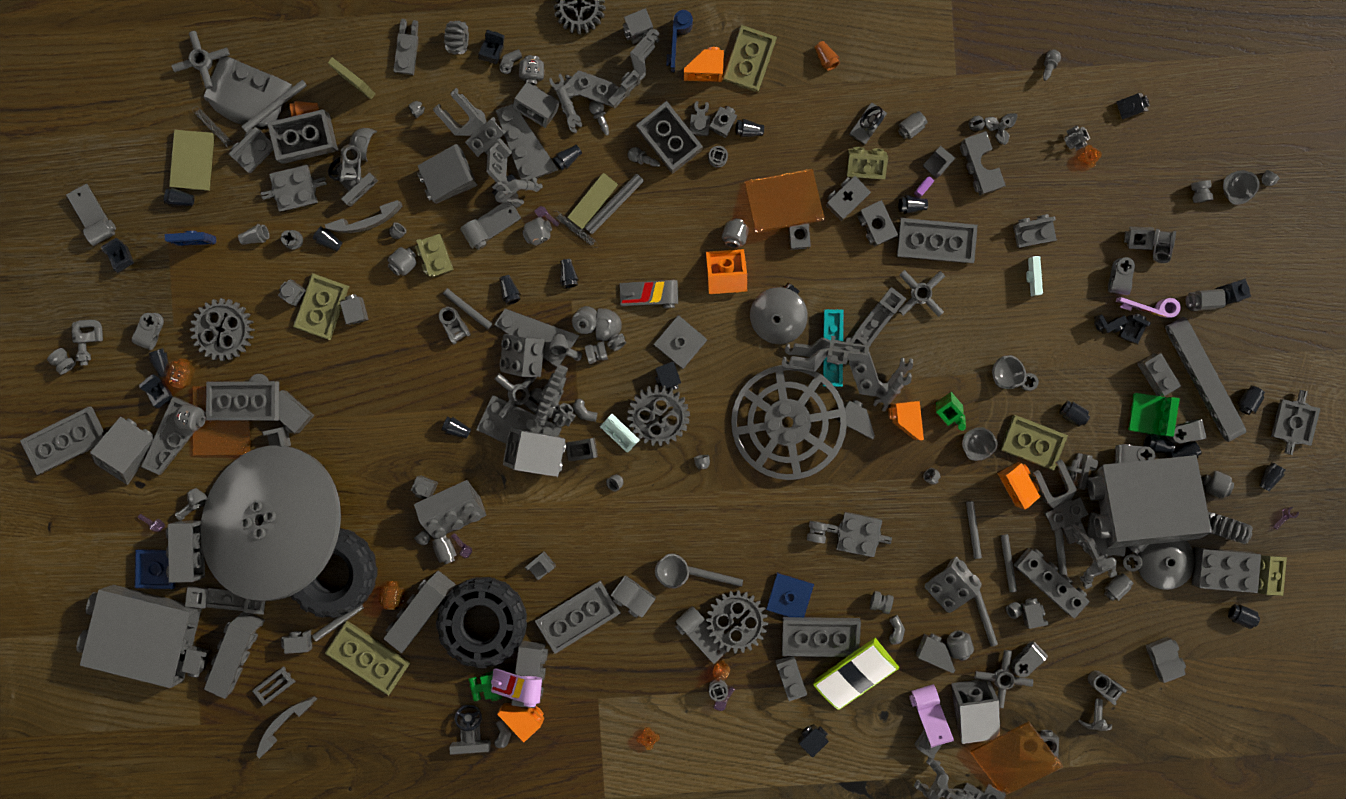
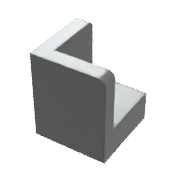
[923,146,955,179]
[263,427,291,447]
[525,551,556,580]

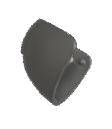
[349,128,377,162]
[1223,170,1259,205]
[596,308,622,341]
[992,355,1026,389]
[962,427,998,461]
[655,554,689,588]

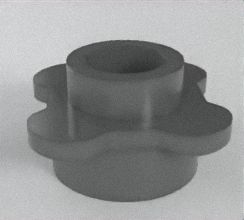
[607,333,626,351]

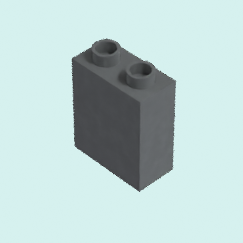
[1087,455,1212,549]
[76,585,202,688]

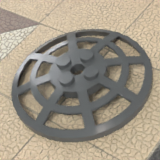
[731,365,847,480]

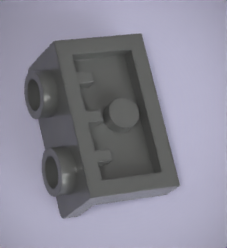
[229,127,274,173]
[1013,214,1057,248]

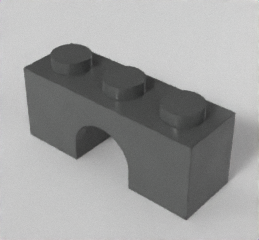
[960,131,1006,196]

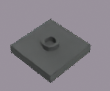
[654,315,707,369]

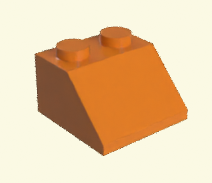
[684,47,724,82]
[706,249,747,294]
[888,401,924,440]
[997,462,1040,509]
[497,703,544,742]

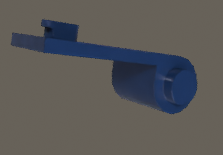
[666,10,693,73]

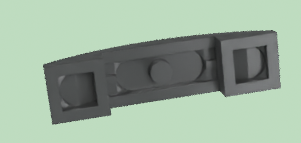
[325,200,402,233]
[850,287,906,347]
[185,587,265,614]
[257,696,317,758]

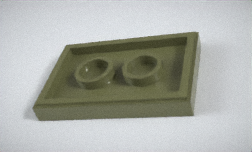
[722,25,777,93]
[328,57,375,99]
[169,130,215,191]
[293,273,350,340]
[999,415,1068,471]

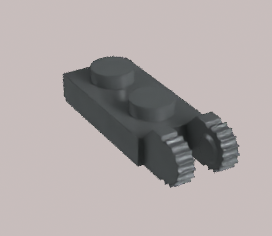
[394,19,419,75]

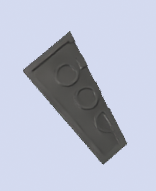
[495,104,558,181]
[494,309,579,367]
[141,397,206,475]

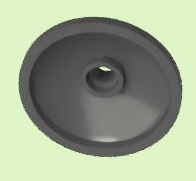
[750,287,808,344]
[1137,541,1195,590]

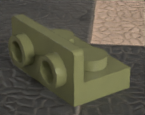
[847,147,888,179]
[415,234,454,278]
[1258,555,1287,596]

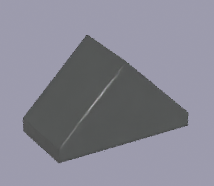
[566,438,598,461]

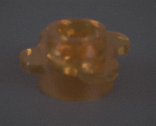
[1079,145,1102,168]
[713,660,730,681]
[637,727,660,750]

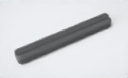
[585,174,643,234]

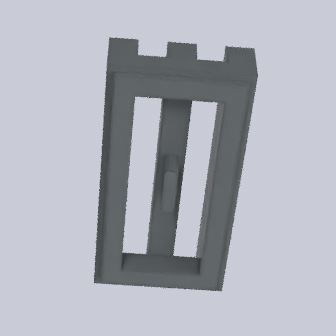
[252,667,296,706]

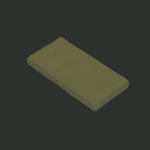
[325,621,411,696]

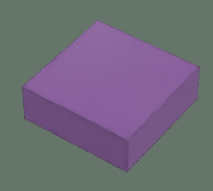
[914,176,934,198]

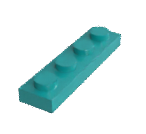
[823,309,844,387]

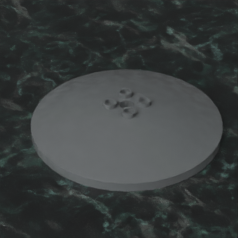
[201,445,341,601]

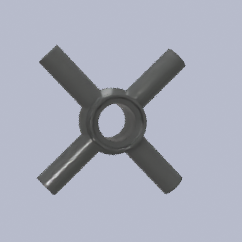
[172,31,230,89]
[898,270,945,317]
[494,373,538,419]
[974,650,1033,708]

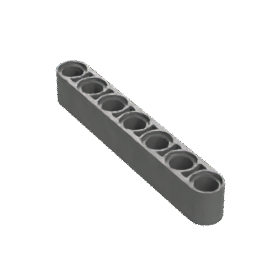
[1165,317,1246,442]

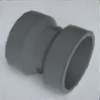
[708,146,728,168]
[1191,180,1213,203]
[585,341,608,364]
[47,348,76,375]
[806,521,828,543]
[869,591,894,614]
[708,679,728,702]

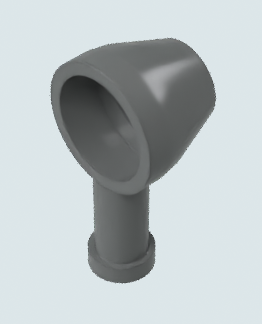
[549,334,582,361]
[175,488,208,521]

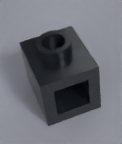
[655,362,681,391]
[797,724,829,758]

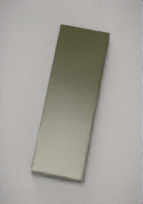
[567,173,619,230]

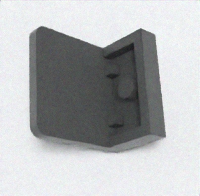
[500,334,544,377]
[925,556,982,613]

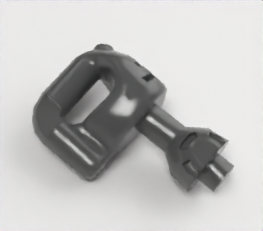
[71,319,103,365]

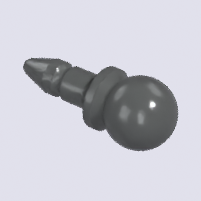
[1043,49,1061,81]
[589,100,609,135]
[628,147,660,167]

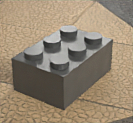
[636,101,703,174]
[268,109,338,164]
[414,480,487,540]
[166,520,205,582]
[1192,547,1261,593]
[512,641,548,708]

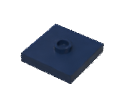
[165,231,216,246]
[135,549,175,589]
[766,573,814,618]

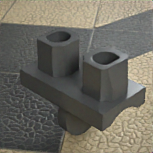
[1066,453,1098,490]

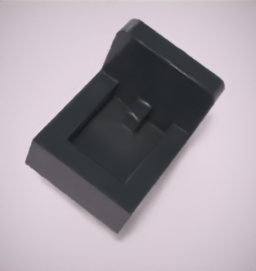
[478,30,505,65]
[1116,93,1150,120]
[101,238,134,273]
[1216,278,1251,305]
[1118,313,1151,345]
[1094,314,1128,334]
[139,374,173,408]

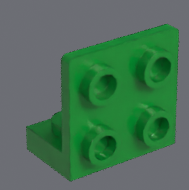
[1128,393,1180,437]

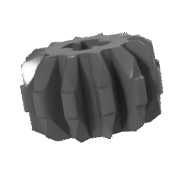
[444,21,469,55]

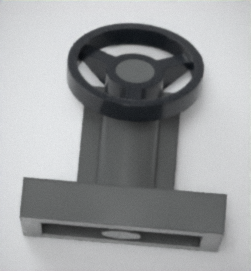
[849,102,887,146]
[328,157,378,207]
[450,705,491,754]

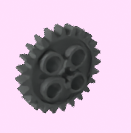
[190,298,255,361]
[535,364,568,426]
[627,385,690,446]
[706,590,768,654]

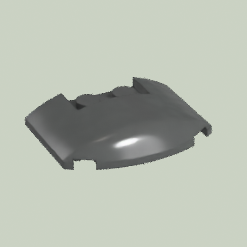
[204,56,292,128]

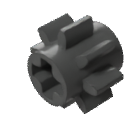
[1064,125,1089,151]
[552,403,576,427]

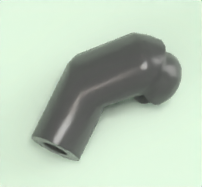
[500,49,523,74]
[573,399,598,422]
[889,615,905,645]
[494,719,511,748]

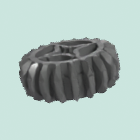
[554,0,606,34]
[1208,512,1253,544]

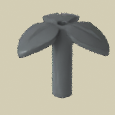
[984,113,1017,145]
[1079,699,1112,731]

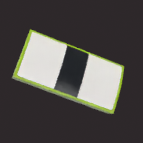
[813,638,899,710]

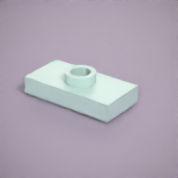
[1026,256,1043,296]
[600,414,639,453]

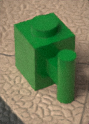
[936,392,966,431]
[468,671,502,701]

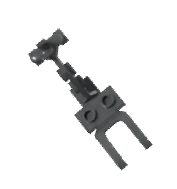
[549,29,659,134]
[433,88,543,208]
[782,336,913,411]
[1032,459,1117,589]
[914,757,1006,799]

